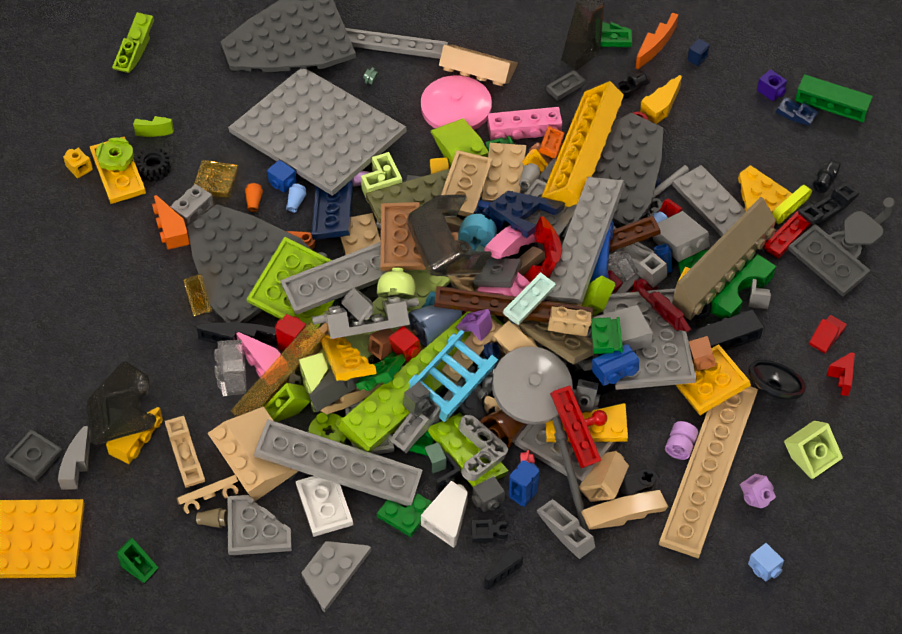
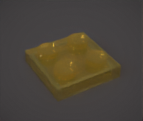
[193,160,238,198]

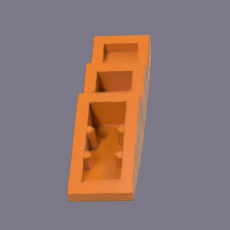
[635,13,679,69]

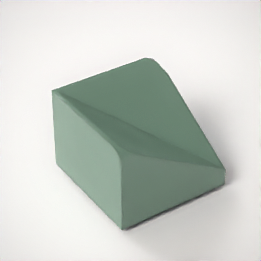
[425,442,447,473]

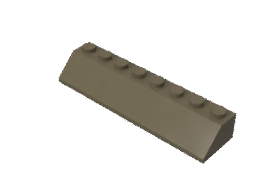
[672,197,776,320]

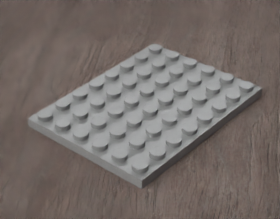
[228,68,407,196]

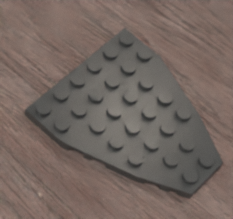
[220,0,357,72]
[538,113,663,227]
[187,204,312,323]

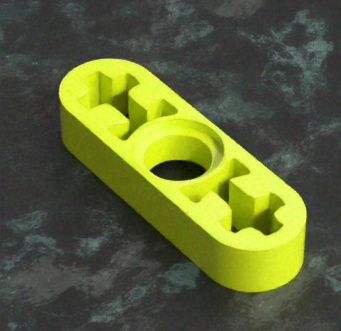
[772,185,812,224]

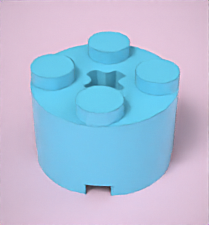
[458,214,497,258]

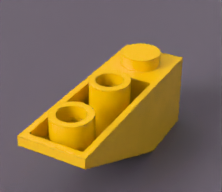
[640,75,682,124]
[106,407,163,464]

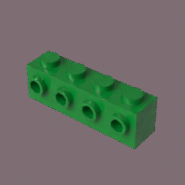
[795,74,873,123]

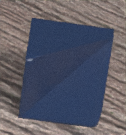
[687,39,709,66]

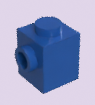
[267,160,297,193]

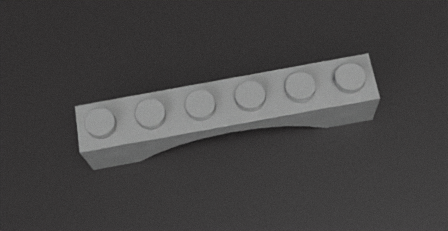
[575,207,667,287]

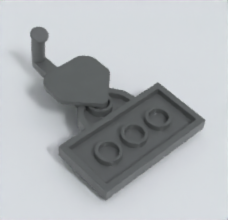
[788,197,895,297]

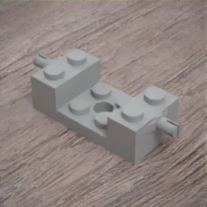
[312,295,419,339]

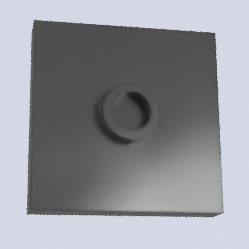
[474,258,522,288]
[4,429,63,482]

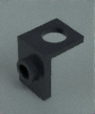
[436,453,461,493]

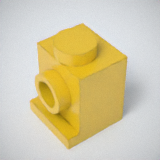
[63,147,93,179]

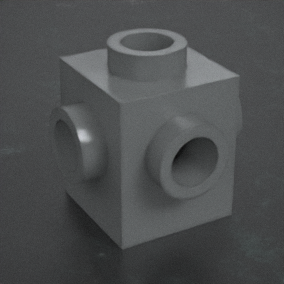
[573,379,600,412]

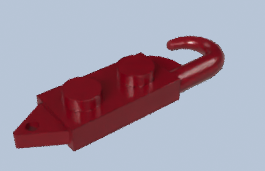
[637,278,691,332]

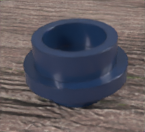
[483,342,501,359]

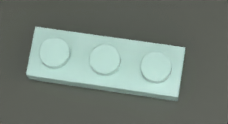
[503,272,556,325]

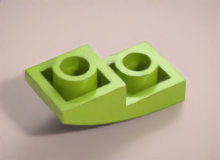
[133,116,174,137]

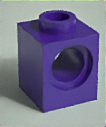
[757,69,787,102]

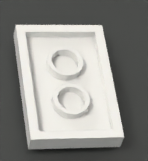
[296,476,353,537]

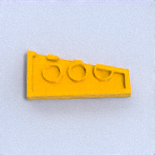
[546,403,628,442]

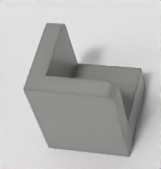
[749,279,771,309]

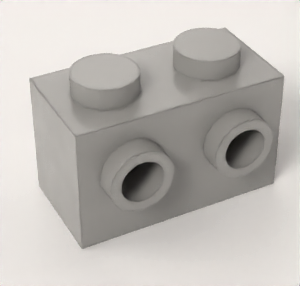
[170,184,214,227]

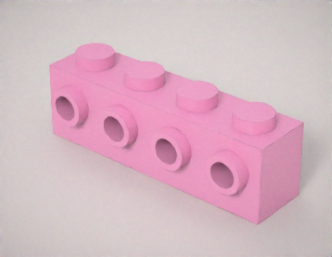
[487,107,562,141]

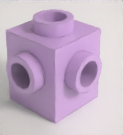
[740,474,776,508]

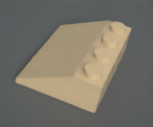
[208,407,298,501]

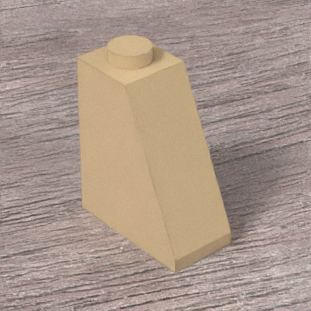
[579,451,629,502]

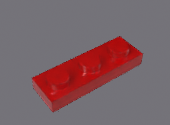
[763,211,812,259]

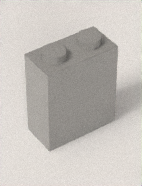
[653,211,710,262]
[593,305,653,351]

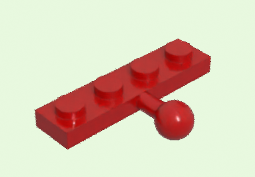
[550,385,608,469]

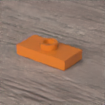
[538,126,565,158]

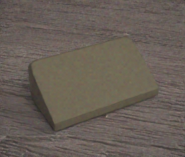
[517,247,545,276]

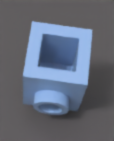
[748,543,784,582]

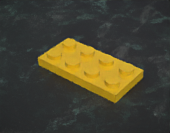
[90,137,146,204]

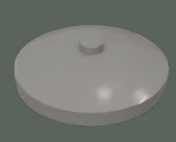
[492,347,573,425]

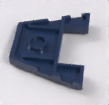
[488,191,565,238]

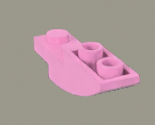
[484,225,536,259]

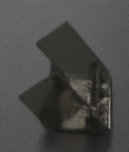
[406,194,492,276]

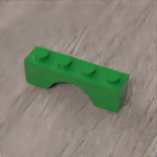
[710,254,776,319]

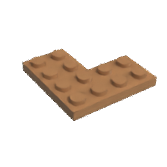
[380,202,459,271]

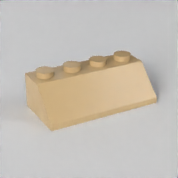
[439,45,518,86]

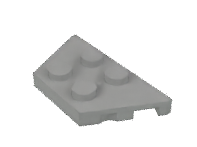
[301,541,371,612]

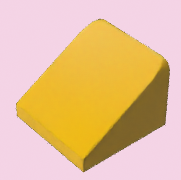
[430,157,449,174]

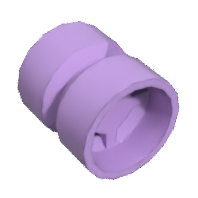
[665,421,698,460]

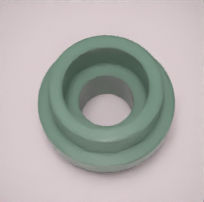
[363,67,378,85]

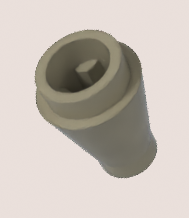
[196,508,228,528]

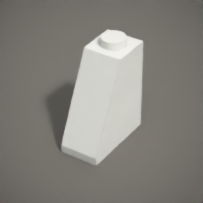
[421,481,468,548]

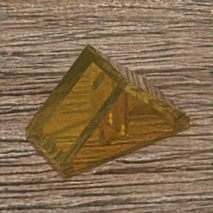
[183,274,212,316]

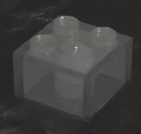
[214,340,247,396]

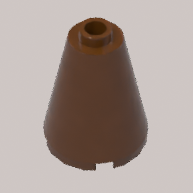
[480,409,527,449]

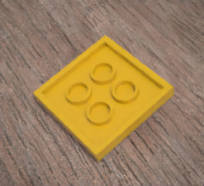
[676,344,751,415]

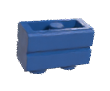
[592,344,639,386]
[509,460,539,507]

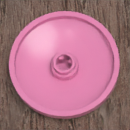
[421,75,492,130]

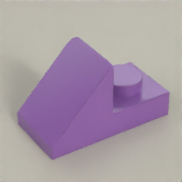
[456,309,492,341]

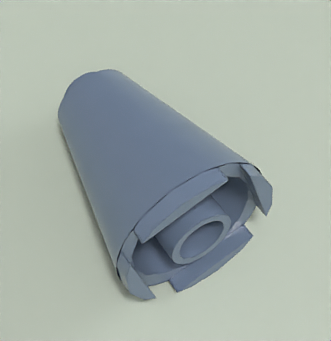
[408,305,463,347]

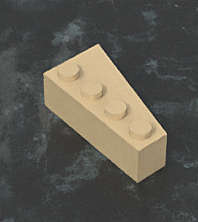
[490,321,538,358]

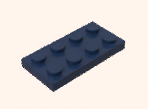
[311,180,354,240]

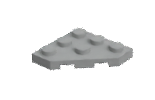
[227,495,292,555]

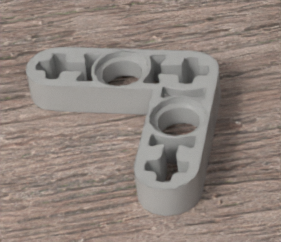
[458,415,508,481]

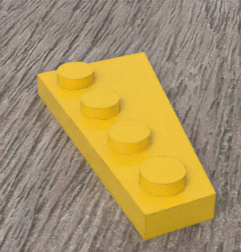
[321,335,376,381]

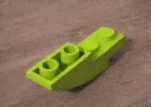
[112,12,154,73]

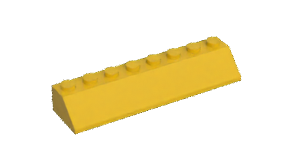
[541,81,624,207]

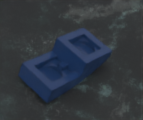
[775,97,818,125]

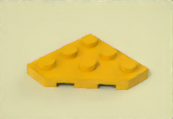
[738,165,792,213]

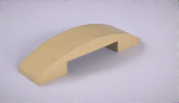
[165,416,205,488]

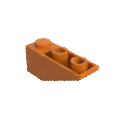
[152,195,190,249]

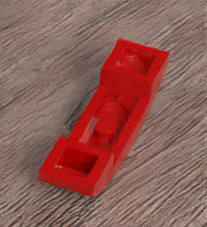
[534,216,562,277]

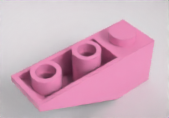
[236,332,289,384]

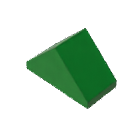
[116,538,159,583]

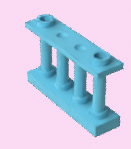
[408,330,498,422]

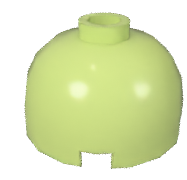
[377,268,416,299]

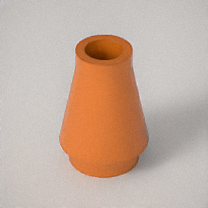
[245,183,263,212]

